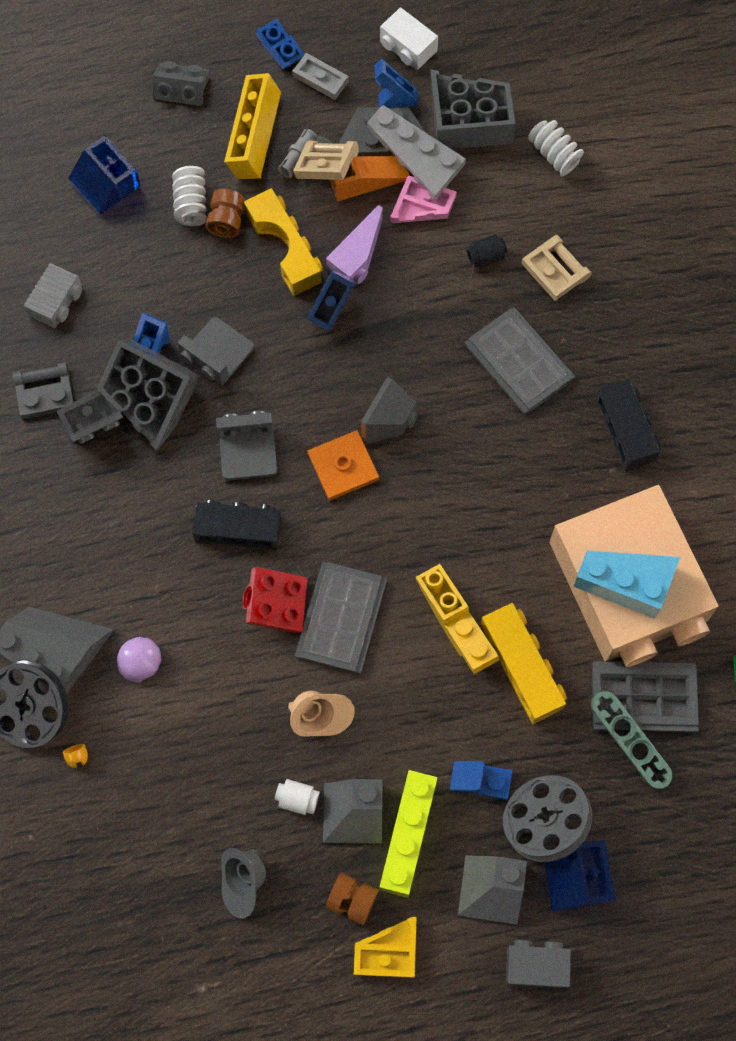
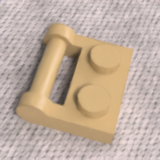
[293,140,359,180]
[521,235,592,301]

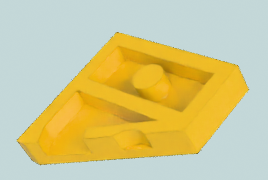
[354,917,416,978]

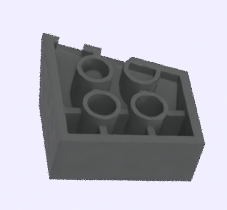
[430,70,515,149]
[97,338,200,450]
[0,607,114,694]

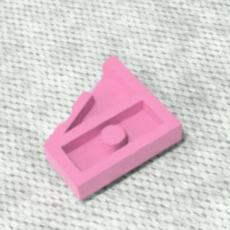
[390,176,457,223]

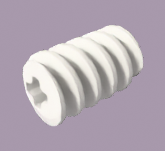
[528,120,584,177]
[172,166,207,226]

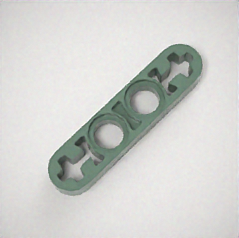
[591,691,672,789]

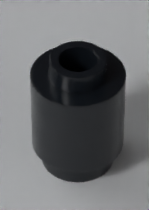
[466,234,507,268]

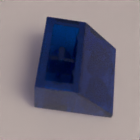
[68,135,141,215]
[544,839,616,912]

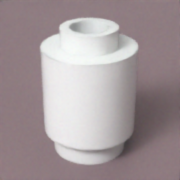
[275,779,320,815]

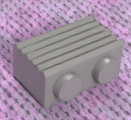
[24,263,82,328]

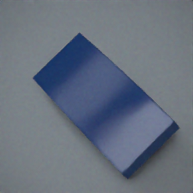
[255,19,304,70]

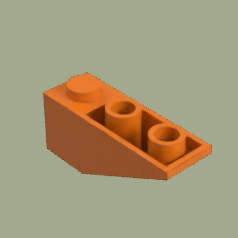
[329,156,410,202]

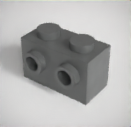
[506,940,571,988]

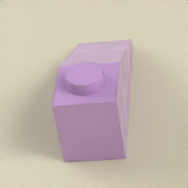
[326,205,382,284]

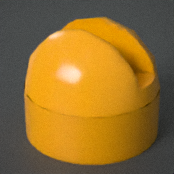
[63,744,88,768]

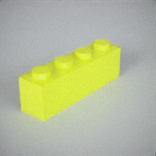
[380,770,437,898]

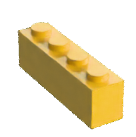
[224,73,281,179]
[481,603,567,725]

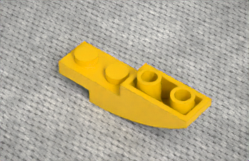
[416,564,499,674]

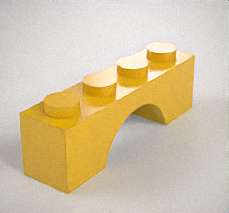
[244,188,323,296]

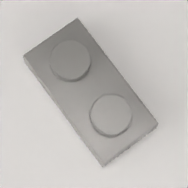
[292,53,349,100]

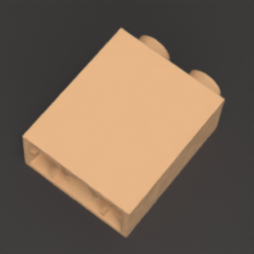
[549,485,719,667]

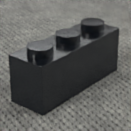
[596,379,661,471]
[192,500,281,550]

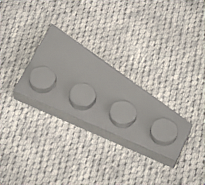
[367,105,466,201]

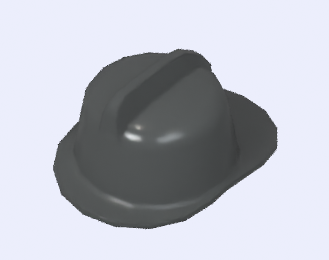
[221,848,266,919]

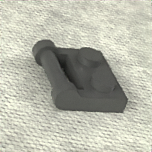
[13,362,74,420]

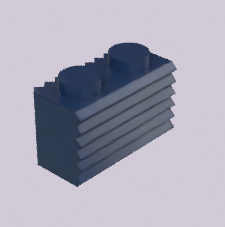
[306,269,357,331]

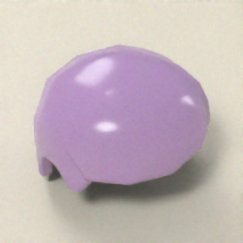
[116,637,162,683]

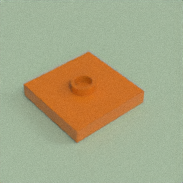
[307,430,379,501]

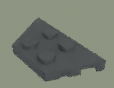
[339,107,425,156]

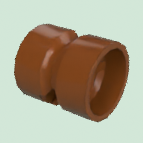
[205,189,246,238]
[325,872,379,926]

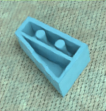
[573,551,680,619]

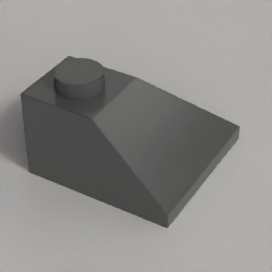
[361,377,418,445]
[323,779,382,844]
[458,855,527,925]

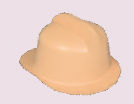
[288,691,354,737]

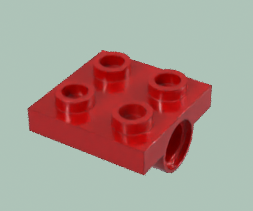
[243,567,307,634]

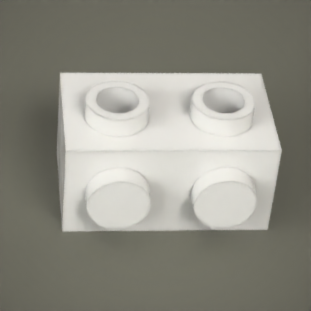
[380,7,438,70]

